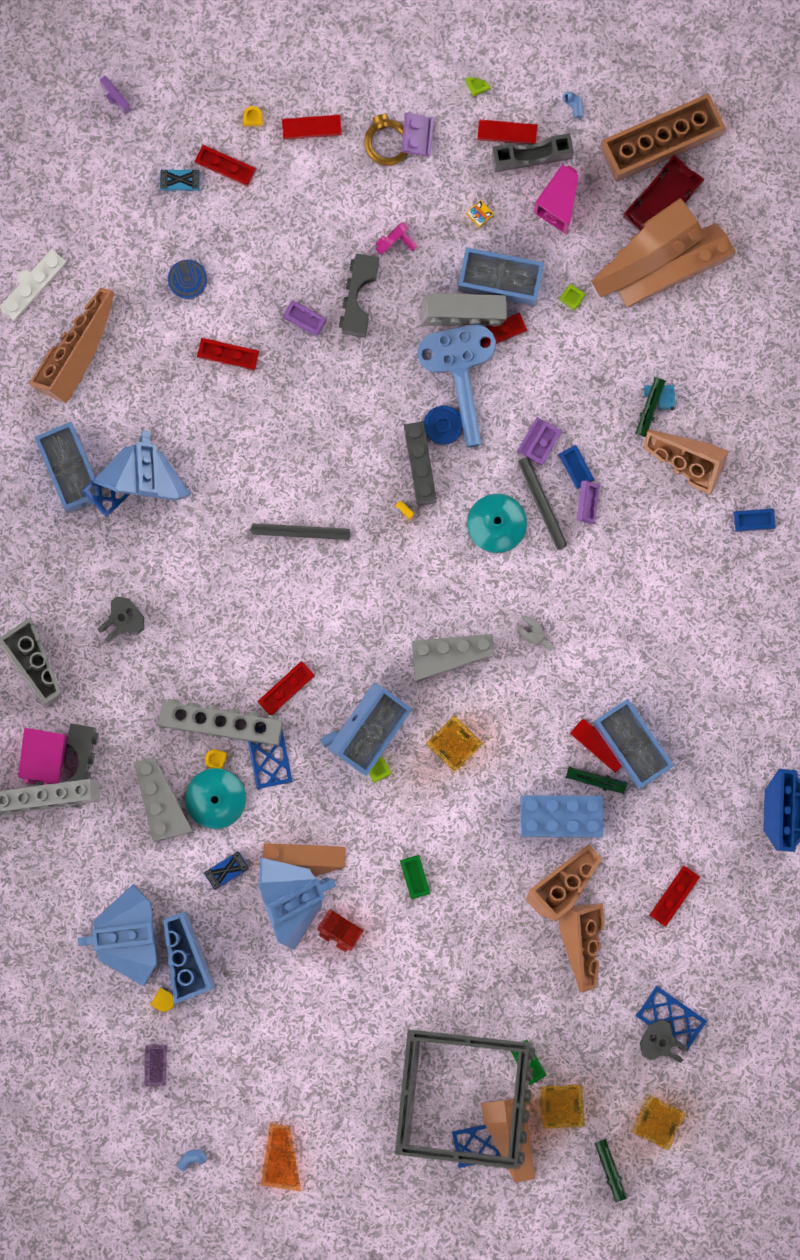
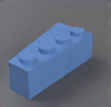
[163,911,216,1004]

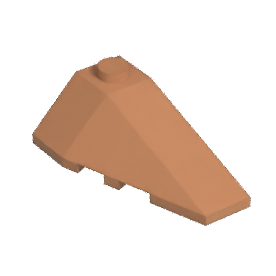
[643,430,729,495]
[263,843,346,876]
[558,903,605,992]
[481,1098,535,1182]

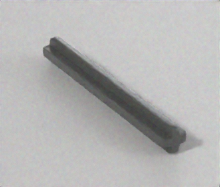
[518,457,567,550]
[251,523,350,540]

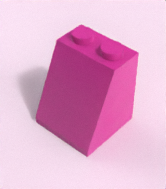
[533,164,579,235]
[18,727,68,785]

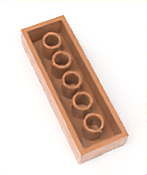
[600,93,726,182]

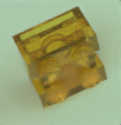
[425,715,483,774]
[540,1084,585,1129]
[630,1094,687,1151]

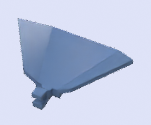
[93,430,190,500]
[258,857,336,950]
[78,884,157,986]

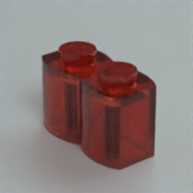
[317,909,364,953]

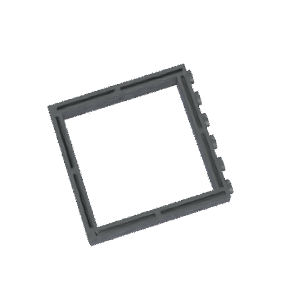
[395,1029,535,1169]

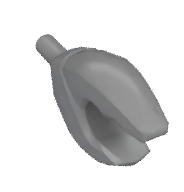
[519,616,554,652]

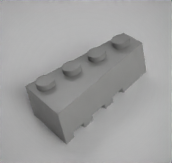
[421,293,507,326]
[0,617,62,708]
[412,634,494,683]
[134,757,194,842]

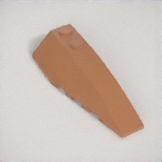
[591,199,706,297]
[618,223,736,308]
[29,287,114,403]

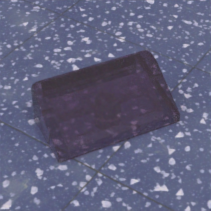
[144,1044,167,1086]

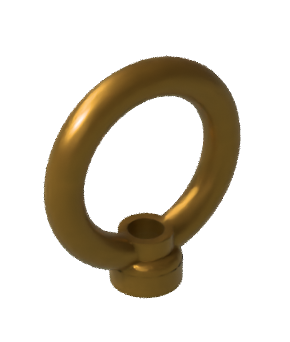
[364,114,408,166]

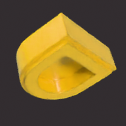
[243,106,263,127]
[205,749,228,769]
[150,987,174,1012]

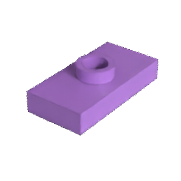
[99,76,131,115]
[283,300,327,337]
[576,481,600,524]

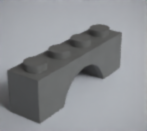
[492,133,574,173]
[339,253,379,338]
[404,421,437,506]
[62,723,99,808]

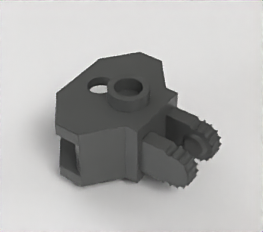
[97,596,144,642]
[640,1020,689,1063]

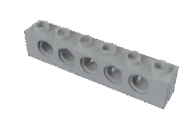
[158,699,283,746]
[0,779,100,815]

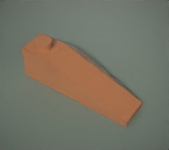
[525,844,602,921]

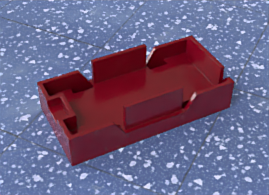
[623,155,705,231]

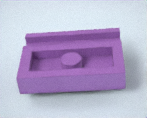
[401,112,434,157]
[517,417,562,466]

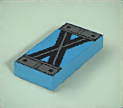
[160,170,200,191]

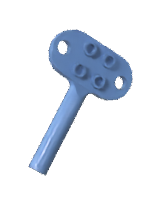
[418,325,496,448]

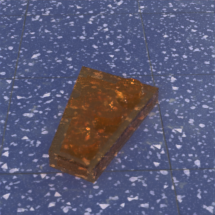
[261,1123,301,1192]

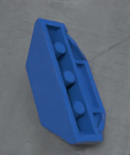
[763,769,800,852]

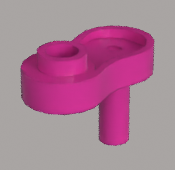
[375,222,417,255]

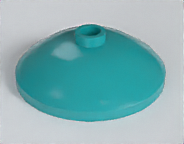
[467,494,527,553]
[185,768,246,829]

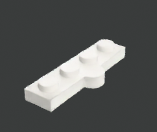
[0,249,67,322]

